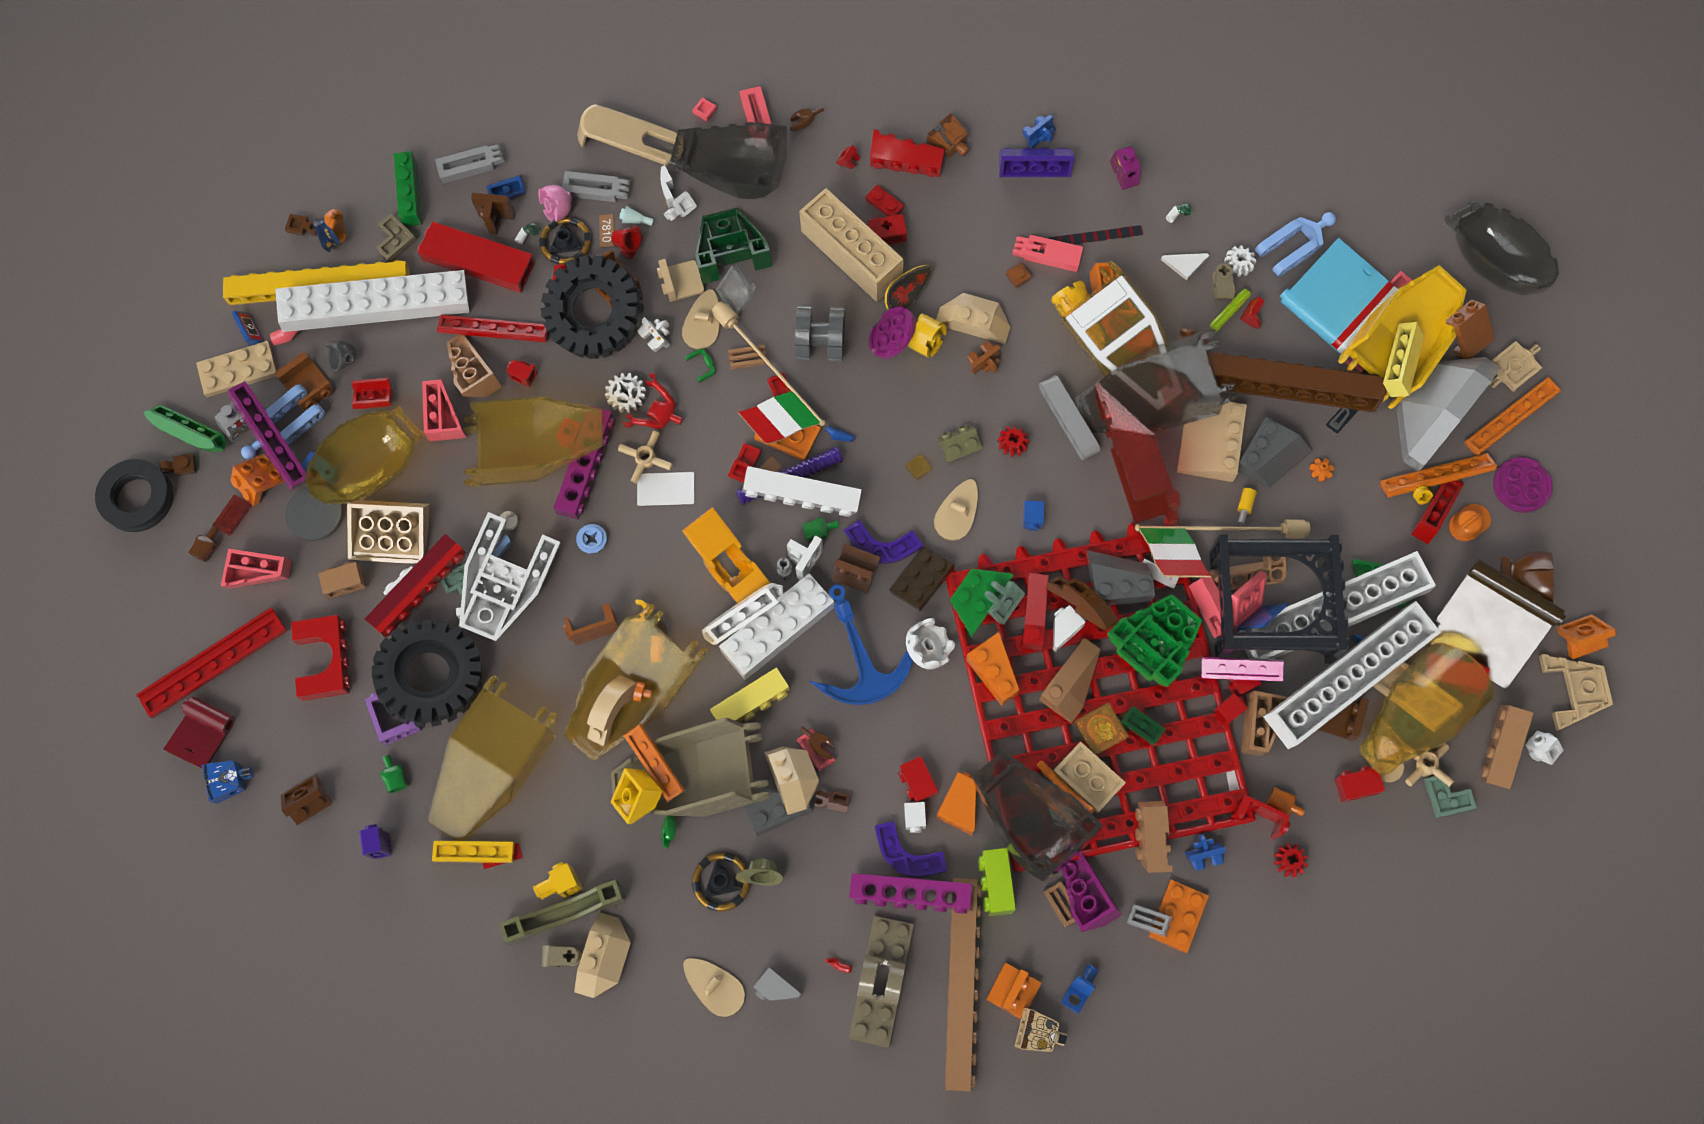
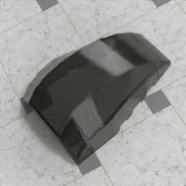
[670,122,787,199]
[972,751,1103,881]

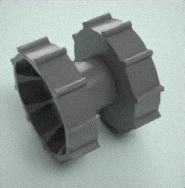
[795,305,845,362]

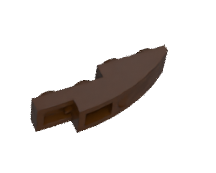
[1046,576,1118,630]

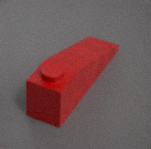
[1411,480,1464,545]
[1021,573,1048,651]

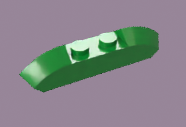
[143,404,227,452]

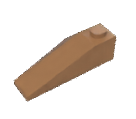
[446,335,502,397]
[1039,638,1100,723]

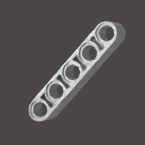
[1039,375,1100,460]

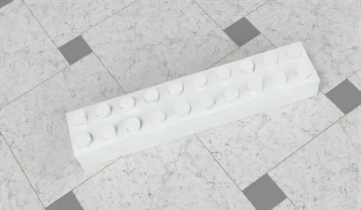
[276,270,470,332]
[1238,551,1436,660]
[1263,601,1441,749]

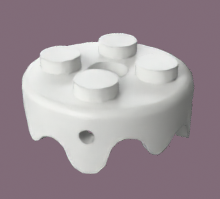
[906,618,955,669]

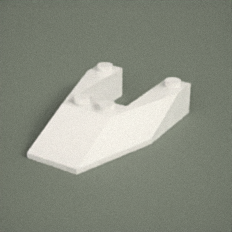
[459,512,560,641]

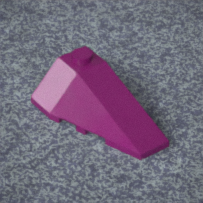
[1059,845,1123,932]

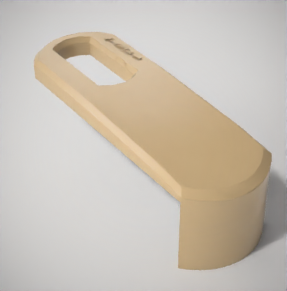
[577,104,682,165]

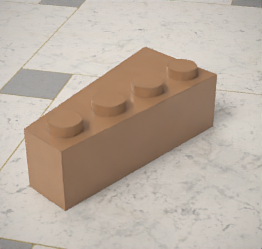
[1480,705,1533,790]

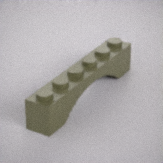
[499,880,625,945]

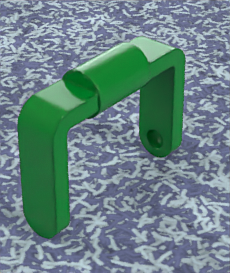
[685,349,716,382]

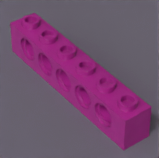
[554,406,615,520]
[849,873,975,914]

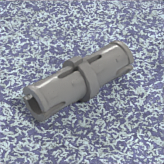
[777,558,792,580]

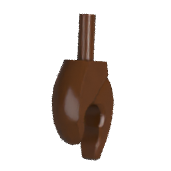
[790,107,824,131]
[800,726,835,760]

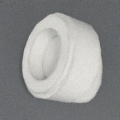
[499,511,519,531]

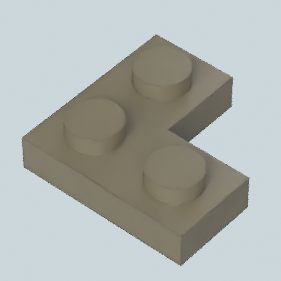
[376,214,416,262]

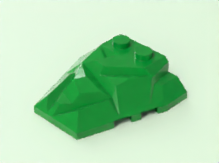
[1107,594,1202,687]

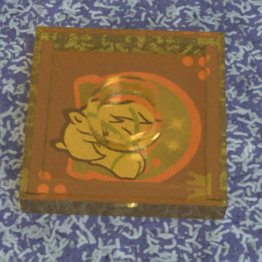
[1074,702,1129,755]

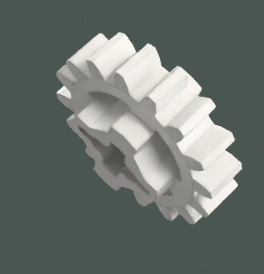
[605,373,646,413]

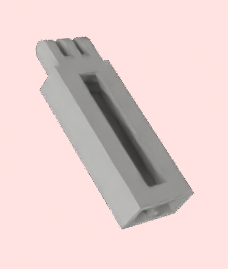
[435,144,504,184]
[562,171,630,202]

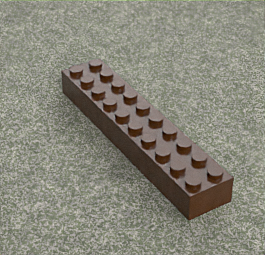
[1188,350,1385,413]

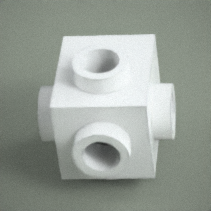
[1526,730,1564,765]

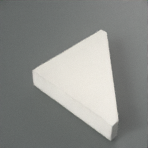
[1161,253,1209,280]

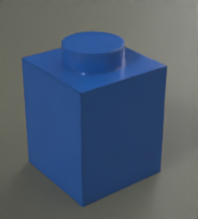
[1023,501,1044,531]

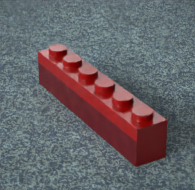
[364,534,466,638]

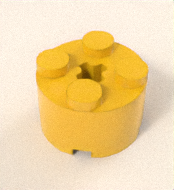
[908,314,947,358]

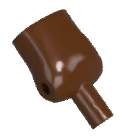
[188,526,219,562]

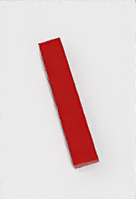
[437,315,549,343]

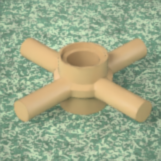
[618,431,673,484]
[1401,742,1455,787]

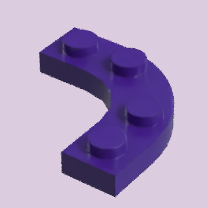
[844,520,923,564]
[874,821,947,877]

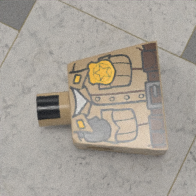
[1014,1008,1067,1052]

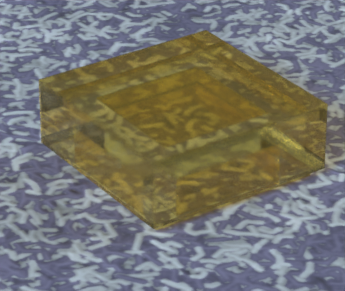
[905,454,932,481]

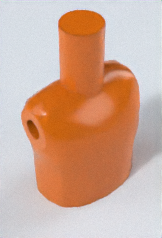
[1266,786,1305,817]

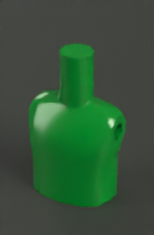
[802,517,839,542]
[380,755,408,794]

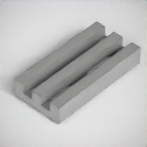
[1127,904,1173,937]

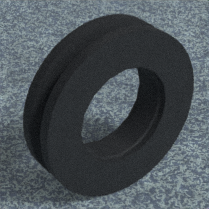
[95,459,173,532]

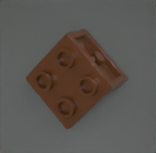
[1317,698,1370,742]

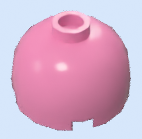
[538,185,572,222]

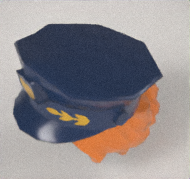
[313,209,347,253]

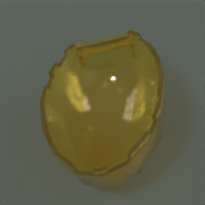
[305,406,425,505]

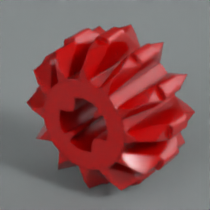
[997,425,1030,458]
[1273,843,1309,878]

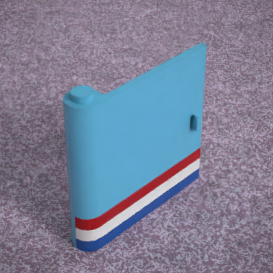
[1279,238,1398,360]

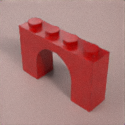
[291,615,351,701]

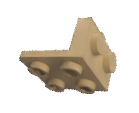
[656,259,704,302]

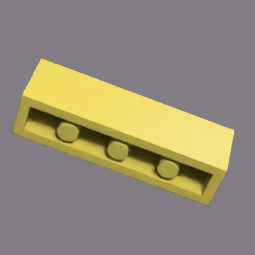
[1383,322,1424,397]
[710,667,790,723]

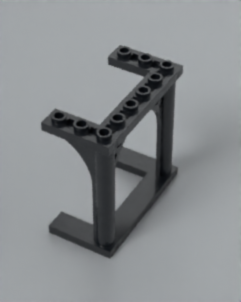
[1209,534,1350,664]

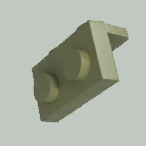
[937,425,982,462]

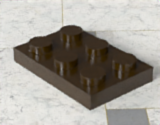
[889,546,955,611]

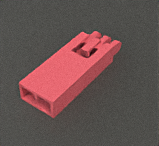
[739,86,775,149]
[1012,235,1083,272]
[1189,577,1238,638]

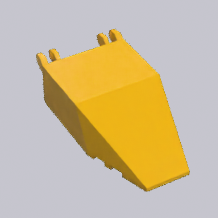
[1338,265,1466,409]

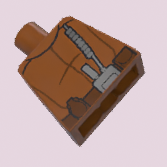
[926,113,970,157]

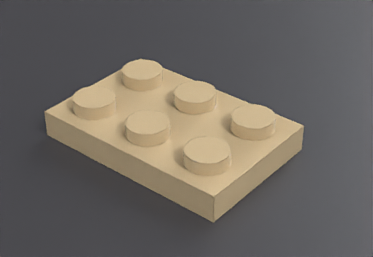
[1054,742,1126,813]

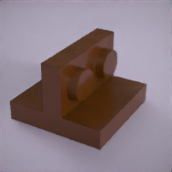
[471,193,515,235]
[831,543,881,593]
[281,774,332,825]

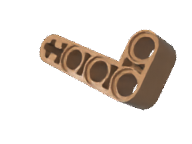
[1209,557,1286,590]

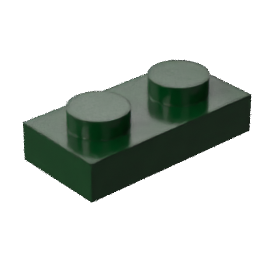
[1121,706,1166,746]

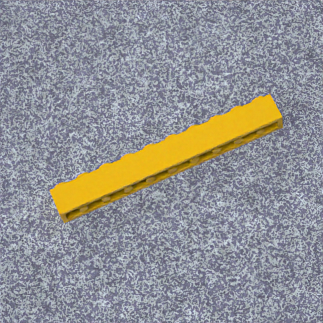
[223,260,410,305]

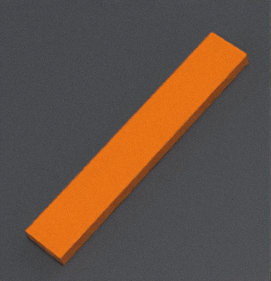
[1464,377,1561,456]
[1380,453,1497,498]

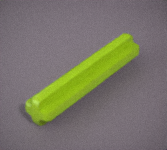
[1210,288,1251,332]

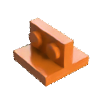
[1557,614,1616,659]
[986,963,1041,1019]

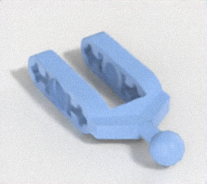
[1255,212,1336,277]
[241,384,325,459]

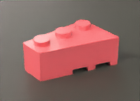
[422,380,467,442]
[221,549,292,589]

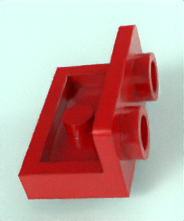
[351,378,393,409]

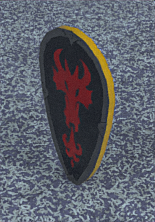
[885,265,933,310]

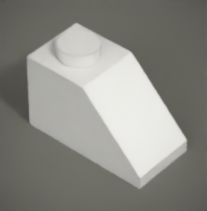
[1053,605,1085,652]

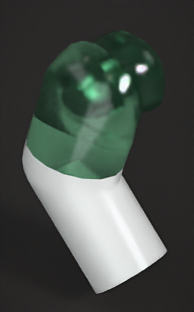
[1166,203,1193,223]
[515,223,540,245]

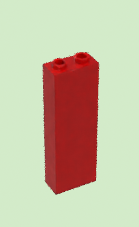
[418,221,535,293]

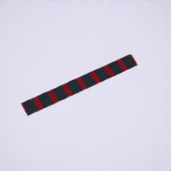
[1048,225,1143,245]

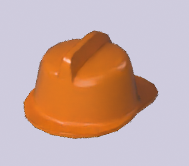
[1449,504,1491,542]

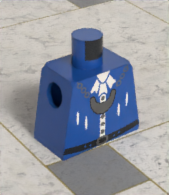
[202,761,254,804]

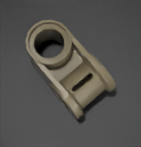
[1212,263,1235,300]
[541,946,582,967]

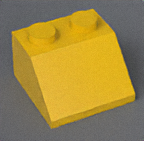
[611,768,662,824]

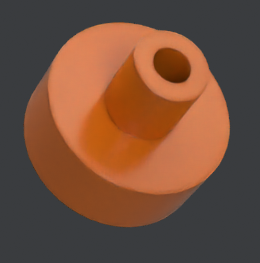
[633,681,652,702]

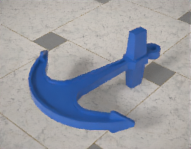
[810,585,913,705]

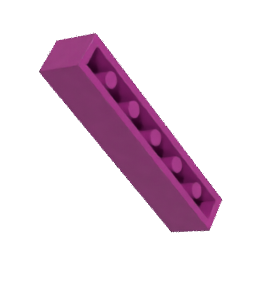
[227,381,309,491]

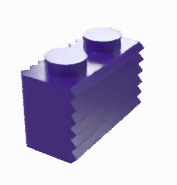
[359,824,392,859]

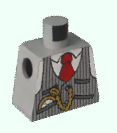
[215,403,249,443]

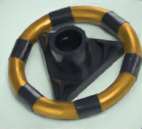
[539,217,592,265]
[692,852,750,912]

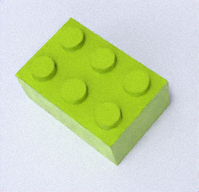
[978,848,1016,917]

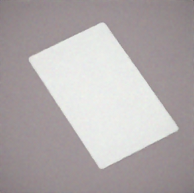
[637,472,694,506]

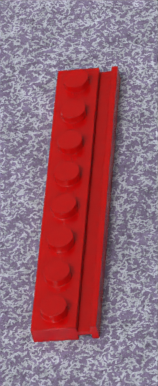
[136,608,287,719]

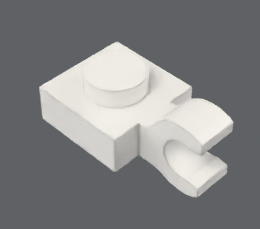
[664,191,697,221]

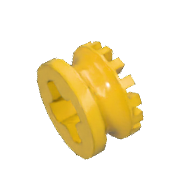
[1413,485,1433,505]

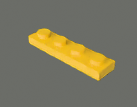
[432,841,515,863]

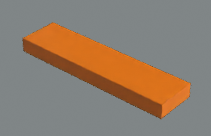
[624,724,685,802]

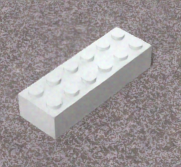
[742,466,862,517]
[719,573,834,680]

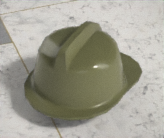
[736,858,783,886]

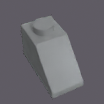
[754,968,802,1002]

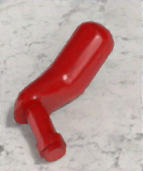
[825,957,852,973]

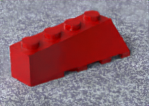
[870,129,944,177]

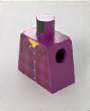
[1110,146,1141,190]

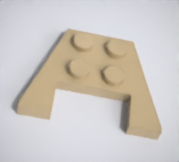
[1539,654,1613,731]

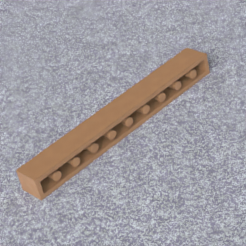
[945,878,981,1092]

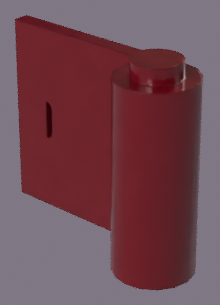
[163,697,235,769]

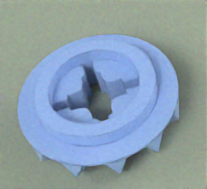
[576,524,607,554]

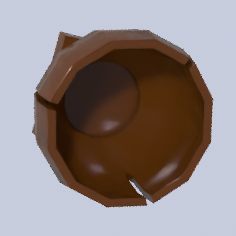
[1500,551,1554,603]

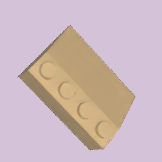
[1177,401,1247,482]
[347,500,430,564]

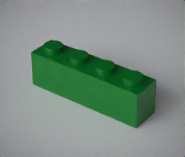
[393,151,422,227]

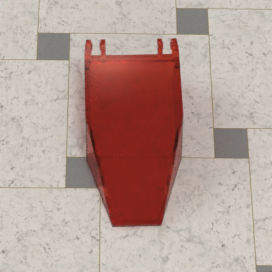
[1094,383,1181,526]

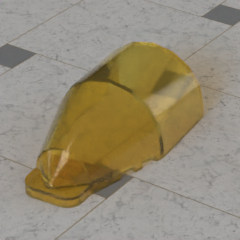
[1360,643,1494,775]

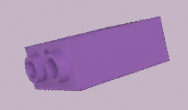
[365,692,422,746]

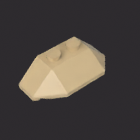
[936,293,1010,344]
[764,746,819,815]
[574,912,631,998]

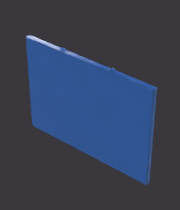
[1234,603,1289,631]

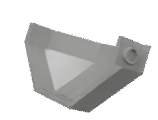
[1396,357,1501,471]

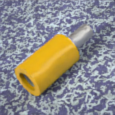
[1237,488,1257,525]

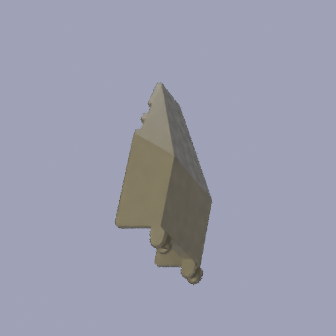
[611,718,770,817]

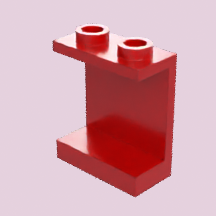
[1229,795,1291,839]

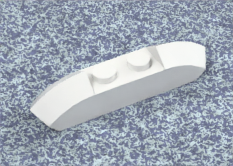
[702,583,783,645]

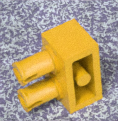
[533,862,583,900]

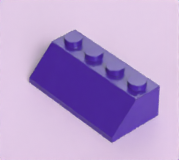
[999,148,1074,177]

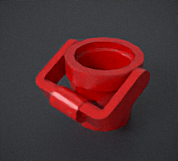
[611,226,643,260]

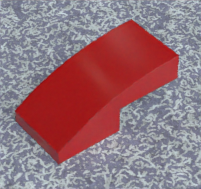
[728,443,762,483]

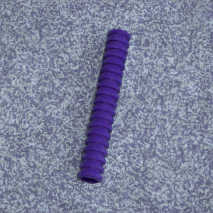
[736,447,843,505]

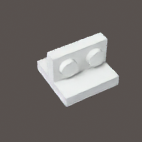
[787,536,823,580]

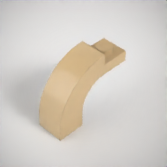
[587,675,637,746]

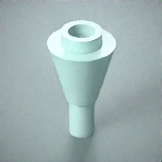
[619,206,654,226]

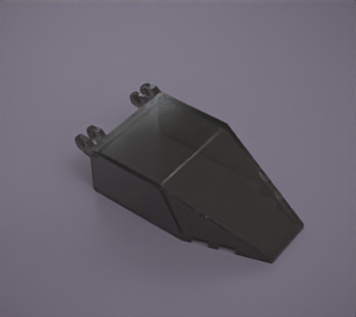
[1075,330,1238,435]

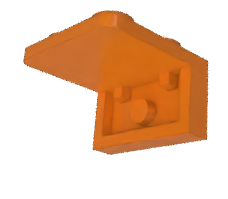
[230,454,284,506]

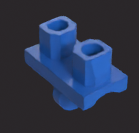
[1022,114,1056,148]
[1185,834,1226,871]

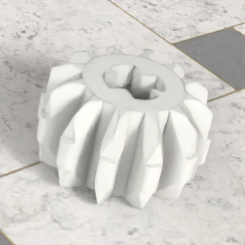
[1224,245,1256,277]

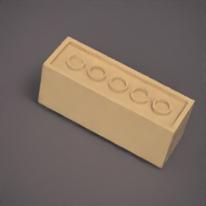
[799,188,903,302]

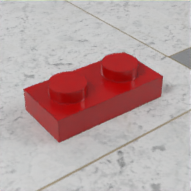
[865,185,904,217]

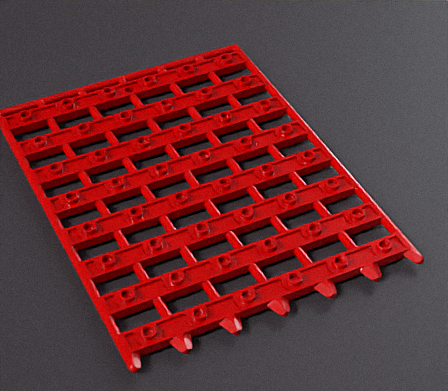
[945,516,1256,872]

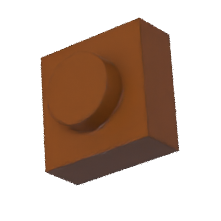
[1006,263,1031,288]

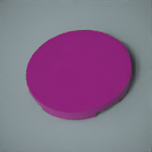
[868,307,916,359]
[1493,457,1553,513]

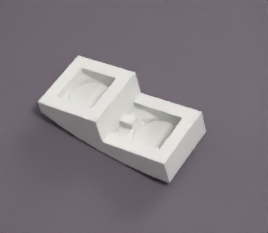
[661,165,674,208]

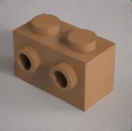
[318,562,366,599]

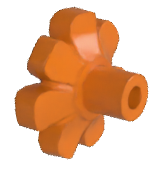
[1309,458,1334,482]

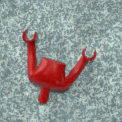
[623,373,683,429]

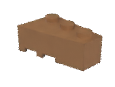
[1241,691,1288,756]
[1135,801,1172,873]

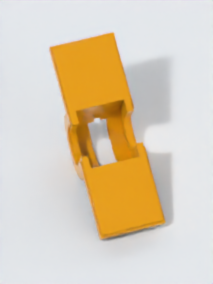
[682,507,770,604]

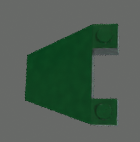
[695,208,773,284]

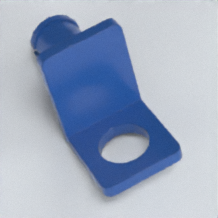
[1061,965,1099,1014]

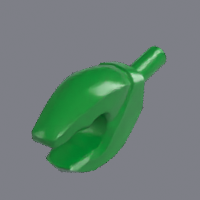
[661,815,677,849]

